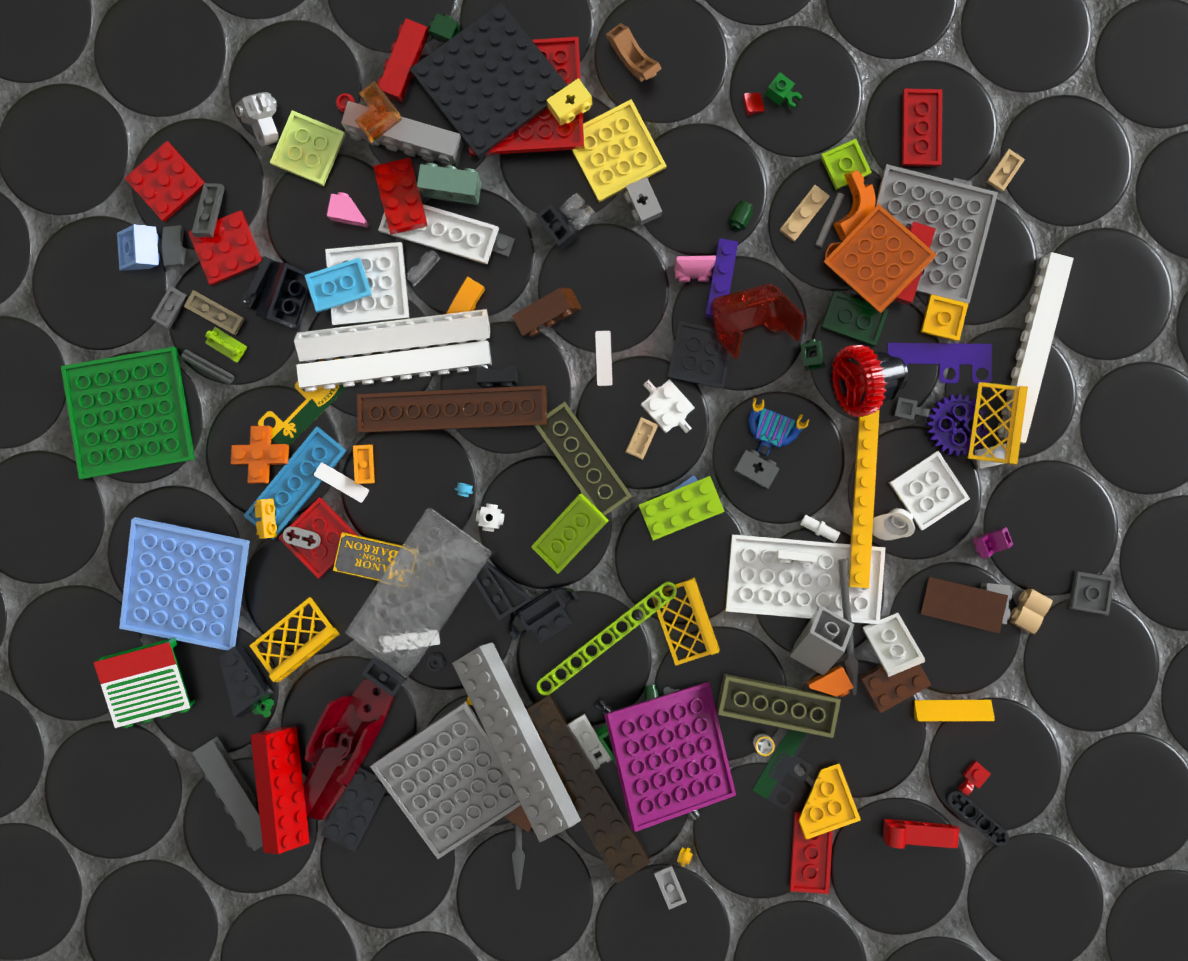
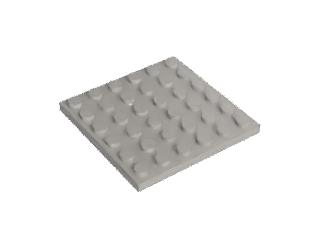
[875,164,998,304]
[370,701,521,859]

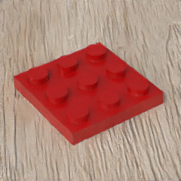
[125,141,205,222]
[188,210,262,286]
[278,497,359,579]

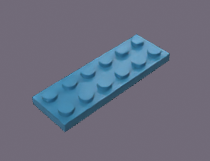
[243,426,347,540]

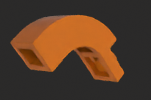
[833,170,875,241]

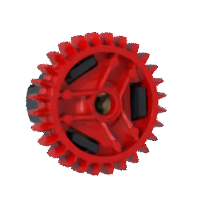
[831,345,908,417]

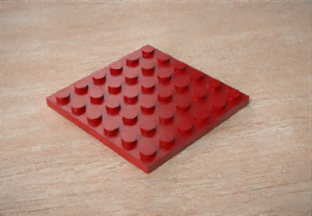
[469,37,585,156]

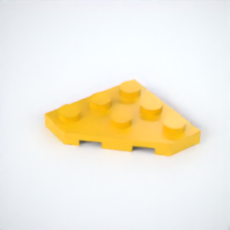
[798,764,861,840]

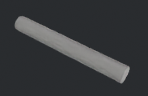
[815,193,845,248]

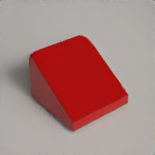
[742,93,765,116]

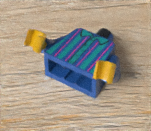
[748,398,809,456]

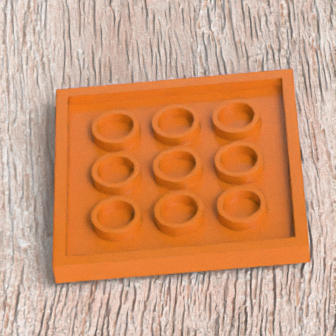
[824,204,937,314]

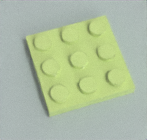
[270,111,346,186]

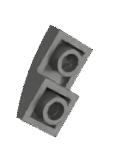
[162,225,186,268]

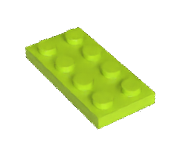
[639,476,725,540]
[531,493,609,574]

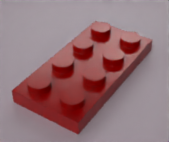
[902,89,942,167]
[373,158,428,235]
[789,812,833,894]

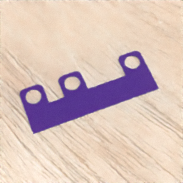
[887,343,992,384]

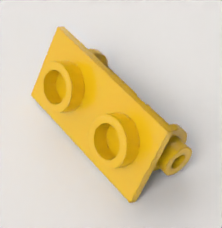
[254,499,277,539]

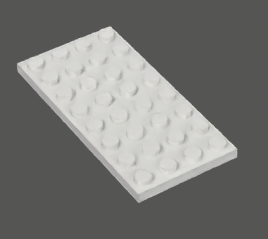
[725,534,885,624]

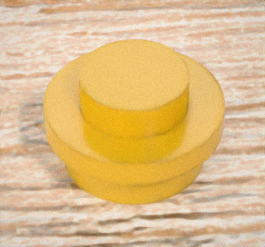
[677,847,693,867]

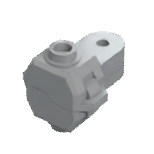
[235,92,278,146]

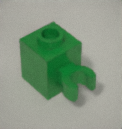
[765,72,802,109]

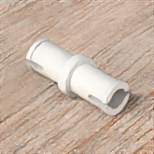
[800,515,840,543]

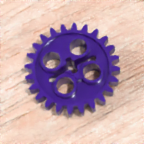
[926,394,990,456]

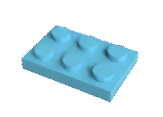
[305,257,372,313]

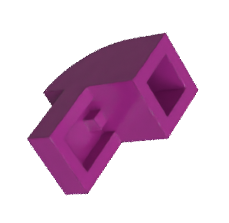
[973,527,1013,559]

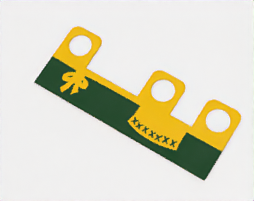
[258,357,347,446]

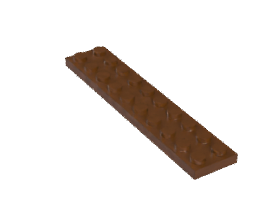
[357,385,547,433]

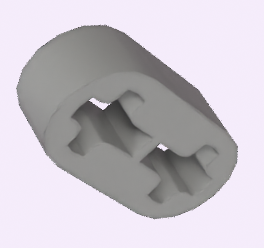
[283,527,321,549]

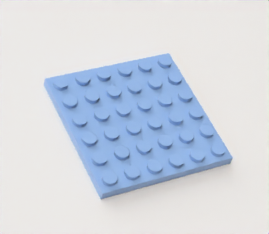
[119,517,250,651]

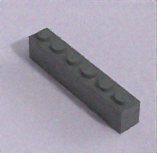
[192,737,263,851]

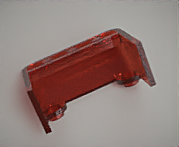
[711,284,806,359]

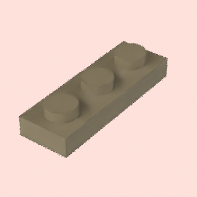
[184,290,245,335]

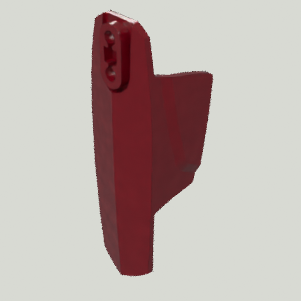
[303,679,393,820]

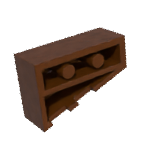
[512,287,582,337]

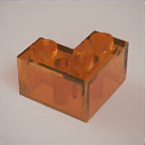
[355,81,402,143]

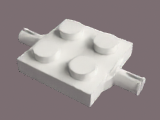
[641,379,695,434]

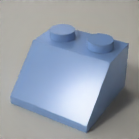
[117,225,160,271]

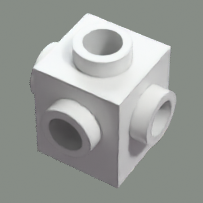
[476,503,504,532]

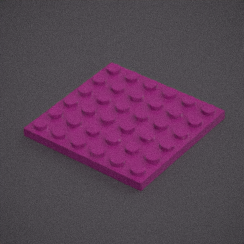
[604,682,736,832]

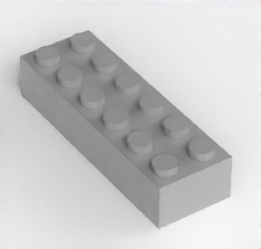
[341,101,464,167]

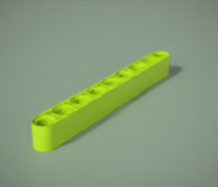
[537,581,677,695]

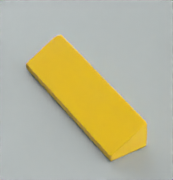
[914,700,994,721]

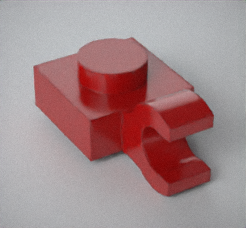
[958,760,991,796]

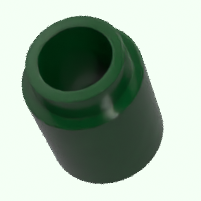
[728,201,753,231]

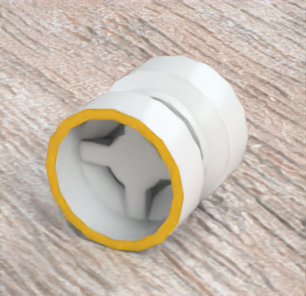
[753,733,775,756]

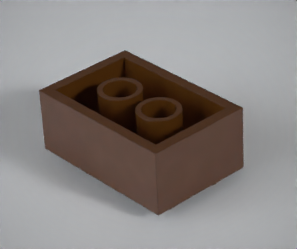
[858,663,931,713]

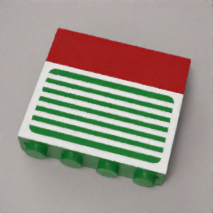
[93,637,195,729]

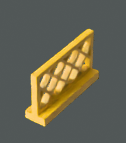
[968,382,1028,465]
[652,577,720,666]
[250,597,340,682]

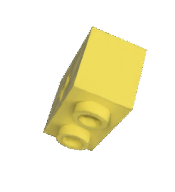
[547,78,592,125]

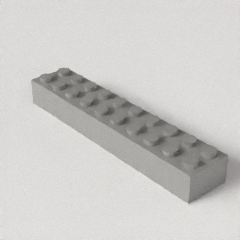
[452,642,581,842]

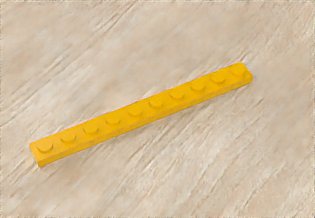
[848,410,880,588]

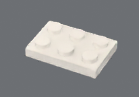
[863,613,925,677]

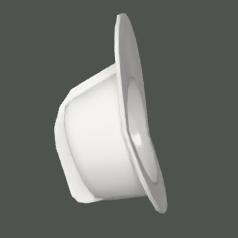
[872,508,915,540]

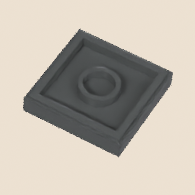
[1069,571,1115,616]

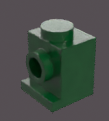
[801,339,826,371]

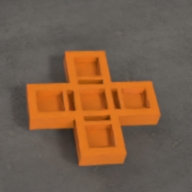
[231,426,289,484]

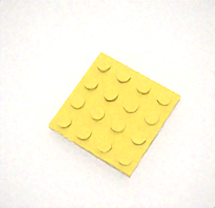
[572,99,667,203]

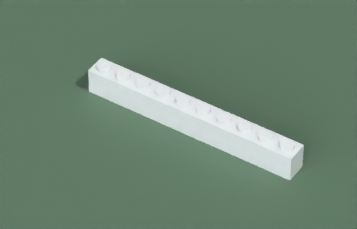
[997,252,1074,444]
[294,309,490,362]
[296,341,492,392]

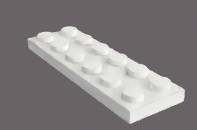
[378,204,499,264]

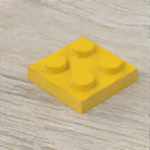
[920,294,968,341]

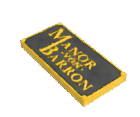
[333,532,418,587]

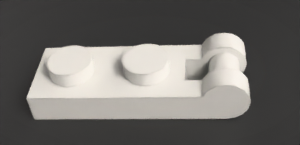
[568,714,612,770]

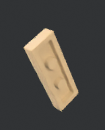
[779,185,830,242]

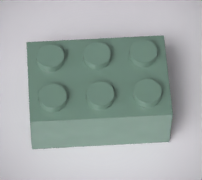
[417,163,481,205]

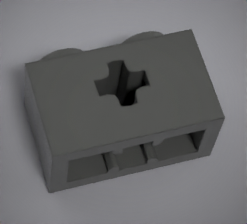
[733,449,780,489]

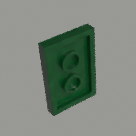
[821,291,889,347]

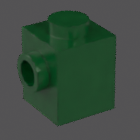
[428,13,460,43]

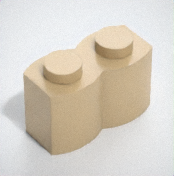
[1010,589,1053,634]

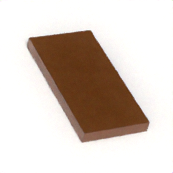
[921,577,1008,633]

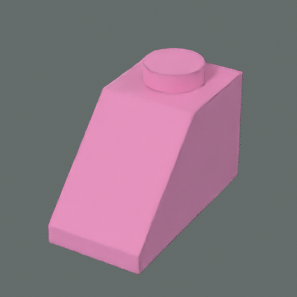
[327,192,369,228]

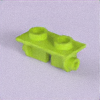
[205,327,247,363]

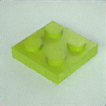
[820,139,872,190]

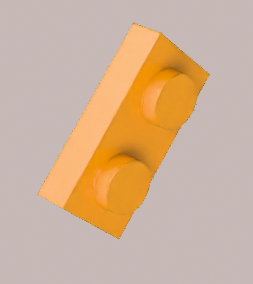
[353,445,375,484]

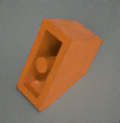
[805,665,854,697]

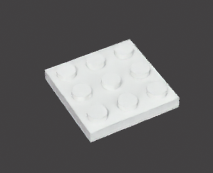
[889,451,970,531]

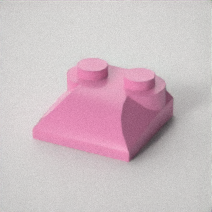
[674,256,716,282]

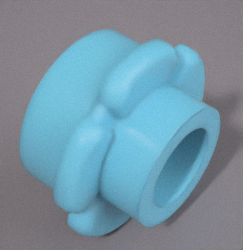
[454,483,473,497]

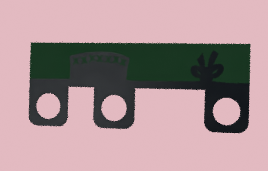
[752,719,839,810]

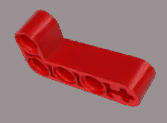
[882,819,959,849]

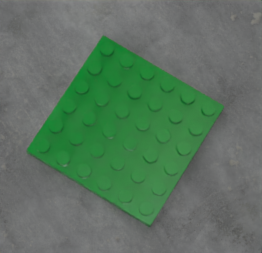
[61,347,195,480]

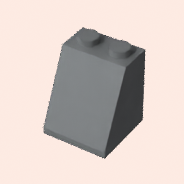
[790,605,854,676]

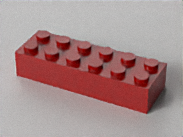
[251,727,310,854]

